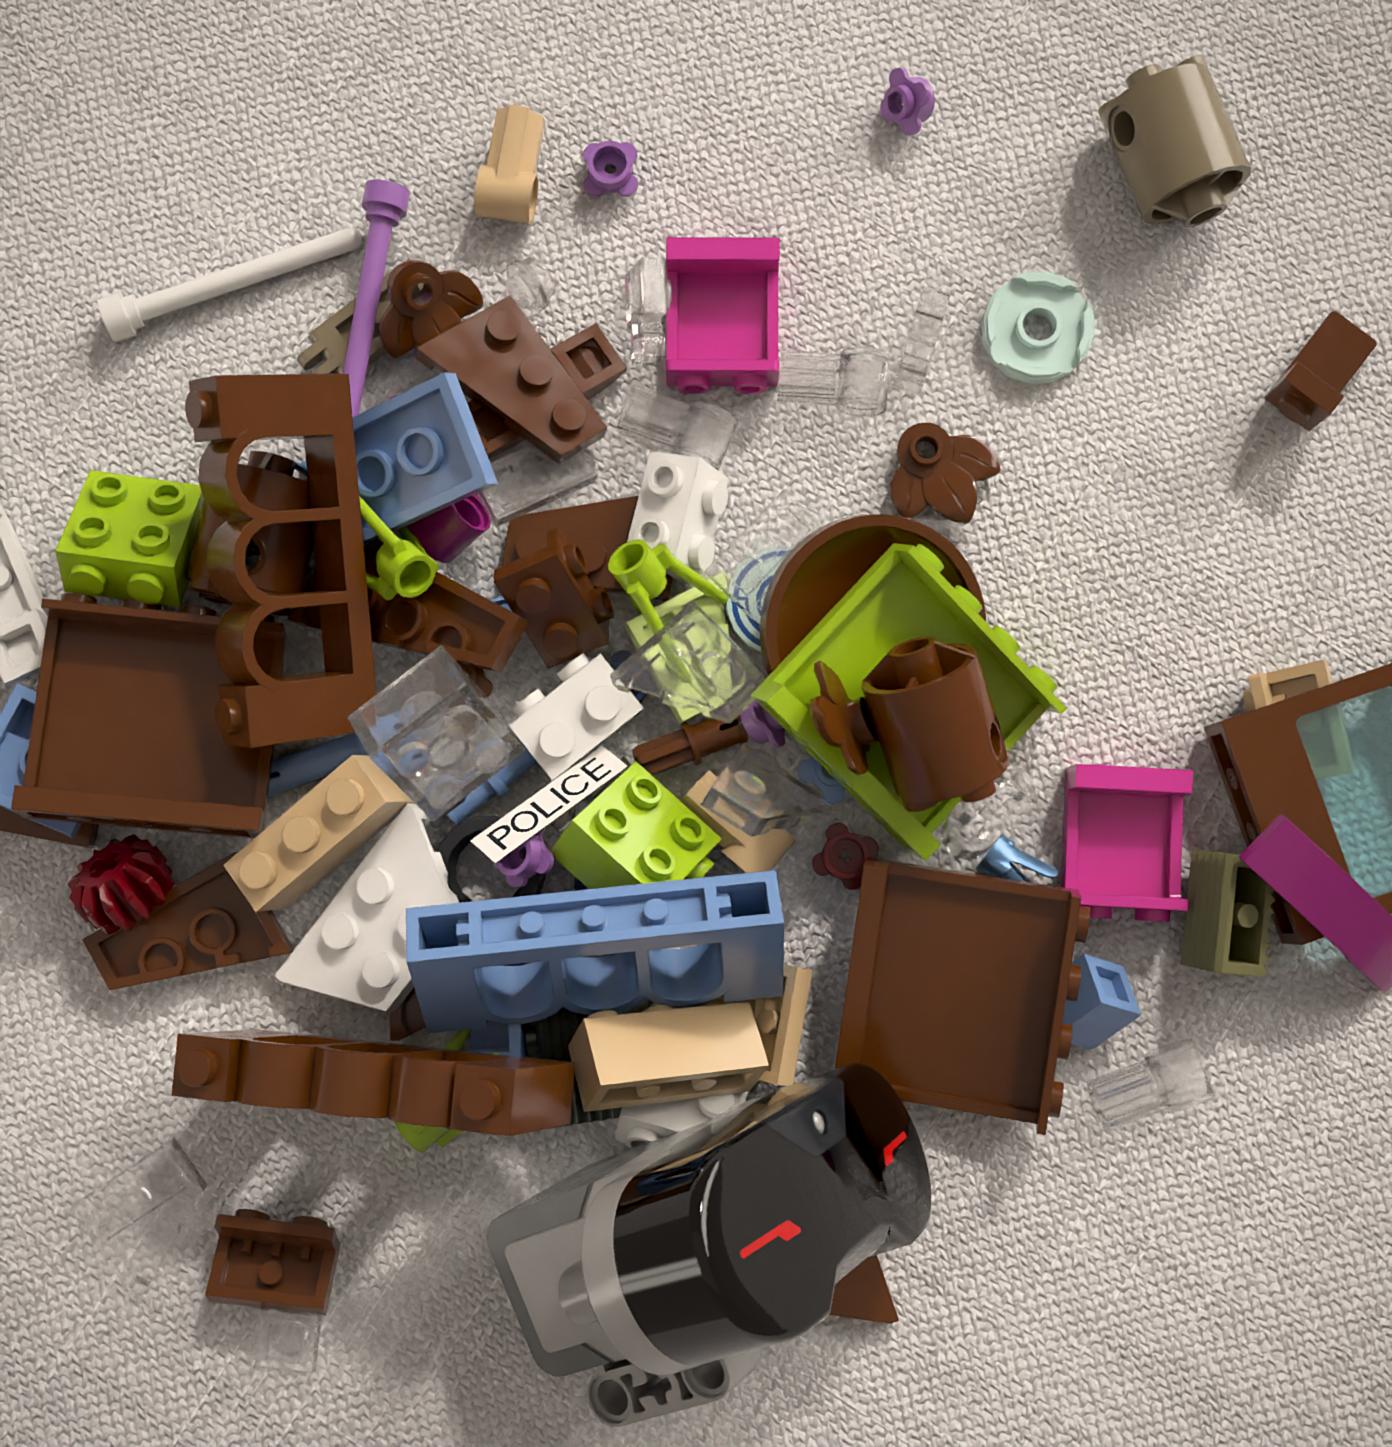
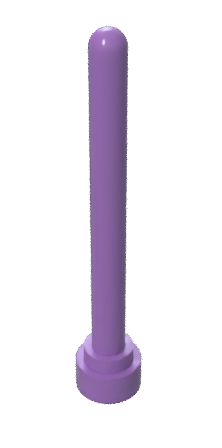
[343,179,410,417]

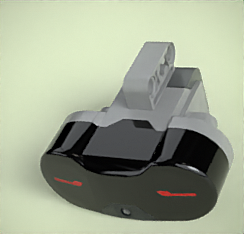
[487,1063,932,1427]

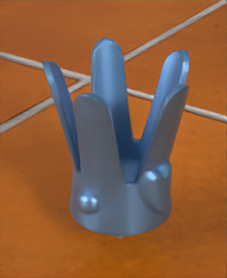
[975,834,1060,882]

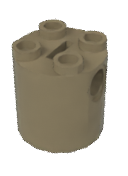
[1098,55,1251,228]

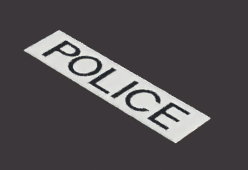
[470,746,628,863]

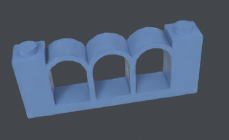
[406,870,784,1034]

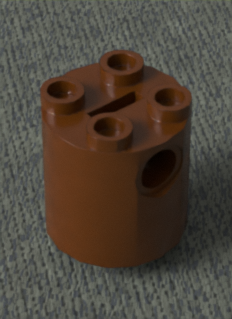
[185,451,314,616]
[862,636,1009,812]

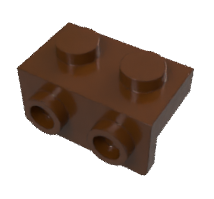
[494,527,614,669]
[205,1209,341,1316]

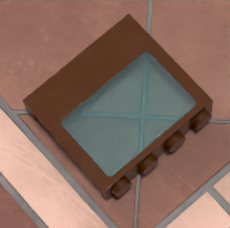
[1204,663,1392,945]

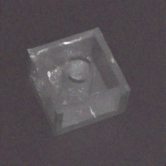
[347,645,526,822]

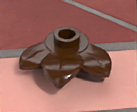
[379,260,483,358]
[890,423,1001,525]
[809,661,879,775]

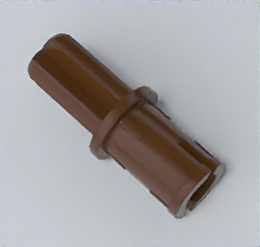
[632,708,748,776]

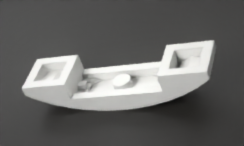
[0,503,48,686]

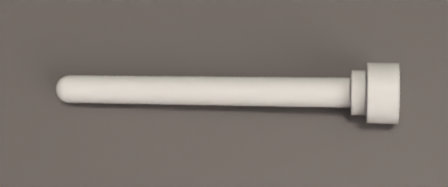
[97,228,362,343]

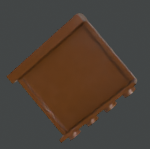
[11,593,287,838]
[834,857,1090,1135]

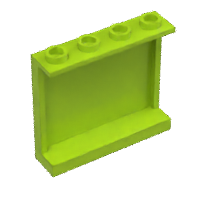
[751,543,1067,861]

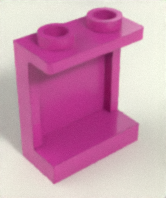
[666,237,780,394]
[1061,764,1193,922]

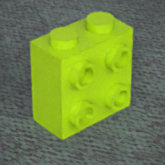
[55,470,204,607]
[550,761,722,889]

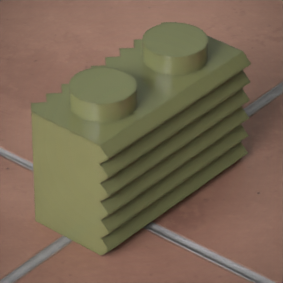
[1180,849,1275,977]

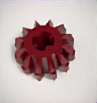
[67,834,175,935]

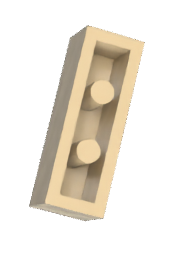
[223,755,415,912]
[568,999,769,1112]

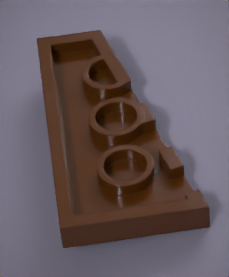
[287,539,529,673]

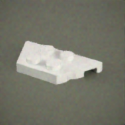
[274,803,459,1012]

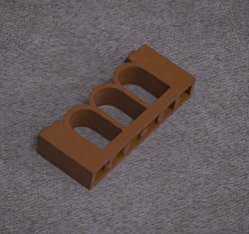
[185,374,379,748]
[171,1029,575,1136]

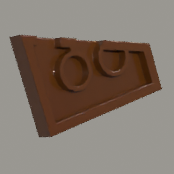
[415,295,608,464]
[502,495,673,601]
[82,852,294,990]

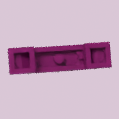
[1239,813,1392,994]

